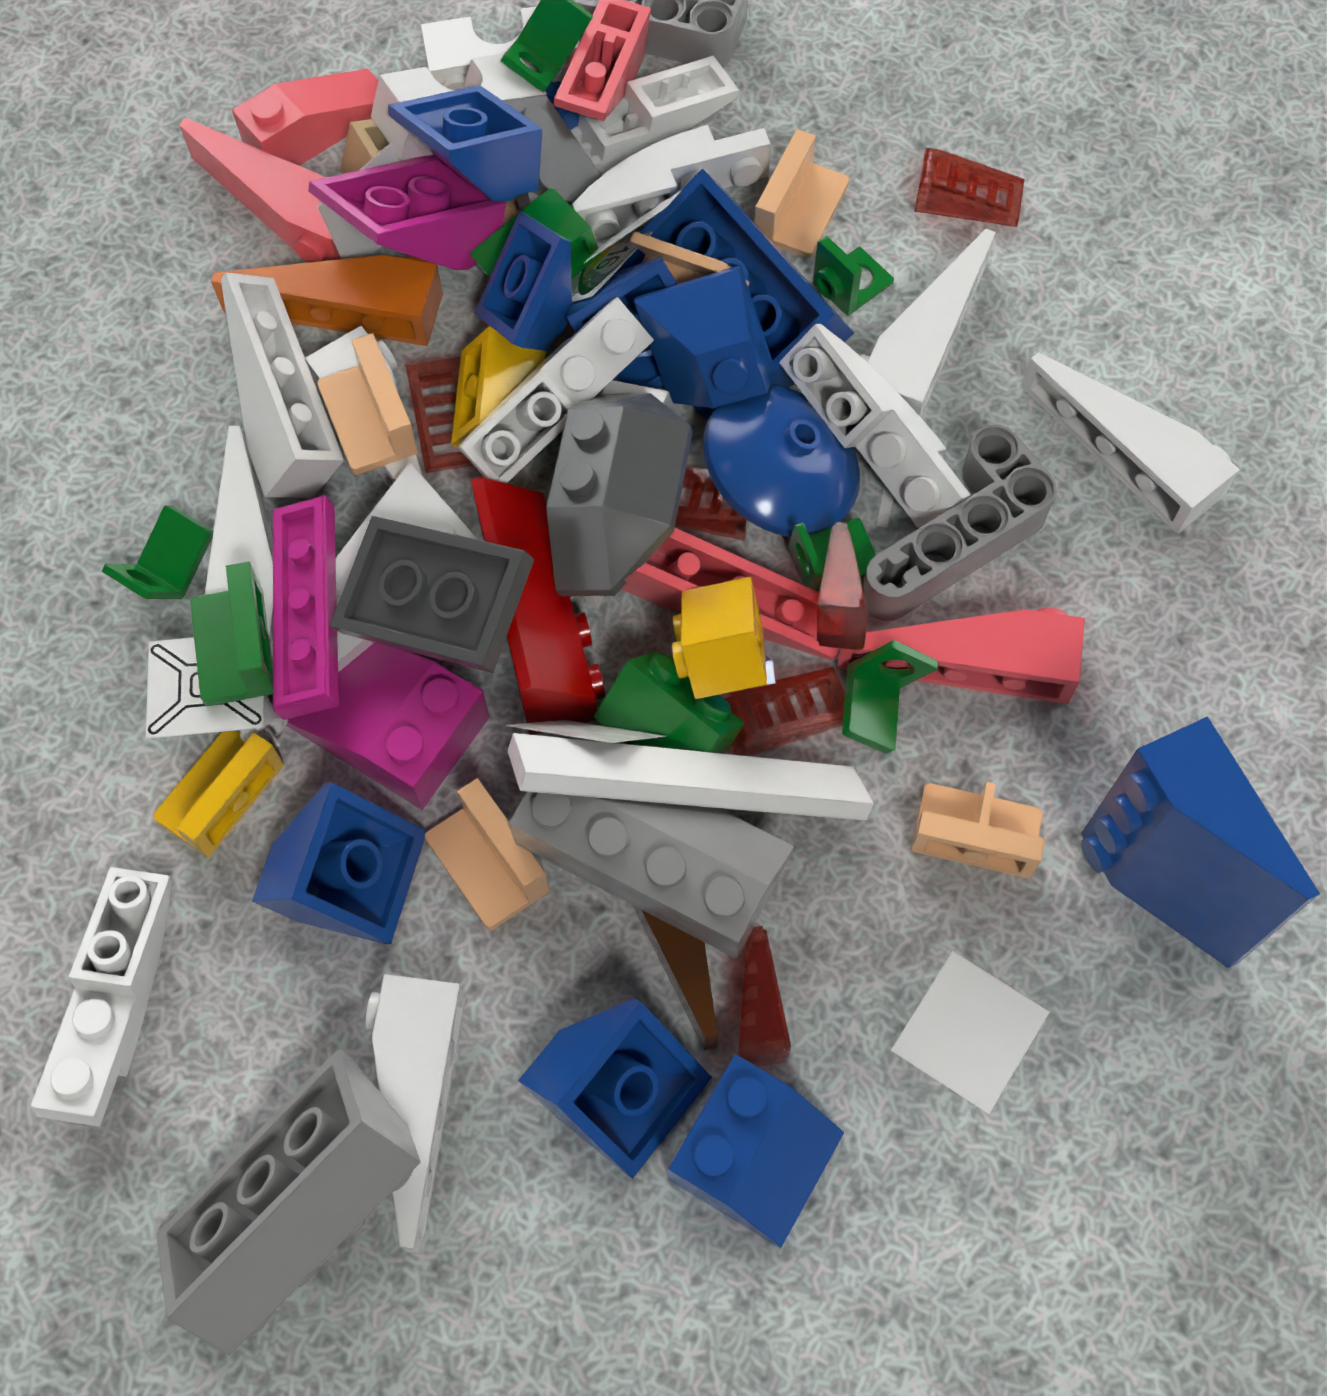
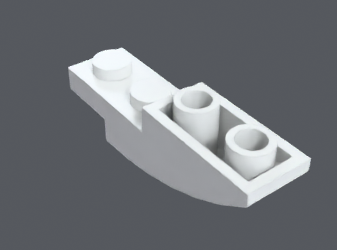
[572,125,771,241]
[458,297,654,483]
[779,324,971,529]
[30,867,172,1127]

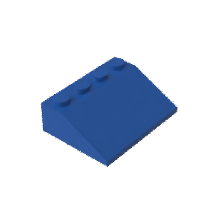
[616,168,854,422]
[1081,716,1320,968]

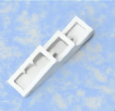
[570,56,739,173]

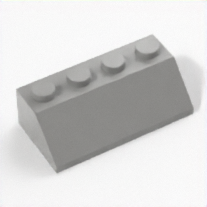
[508,737,795,959]
[156,1049,421,1355]

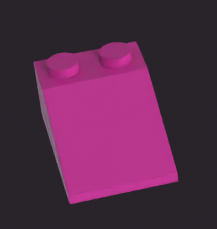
[308,154,506,271]
[286,642,490,810]

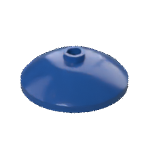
[703,385,860,537]

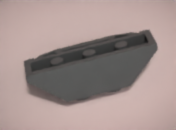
[546,393,693,596]

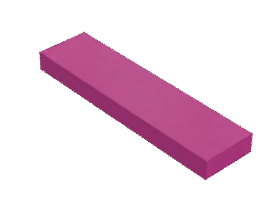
[273,495,339,720]

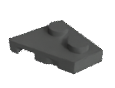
[502,95,602,211]

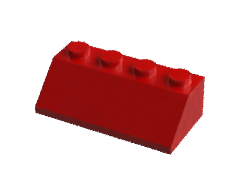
[470,477,606,735]

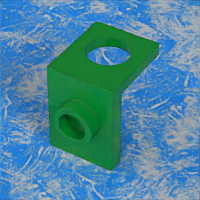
[500,0,593,92]
[813,236,894,316]
[101,505,214,599]
[788,518,876,593]
[842,640,938,754]

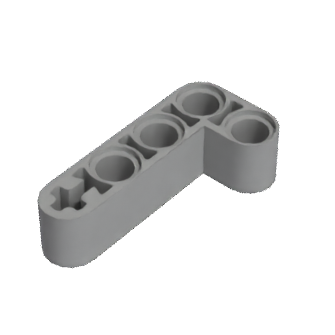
[573,0,748,66]
[861,425,1057,621]

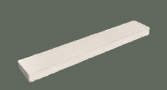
[508,733,874,820]

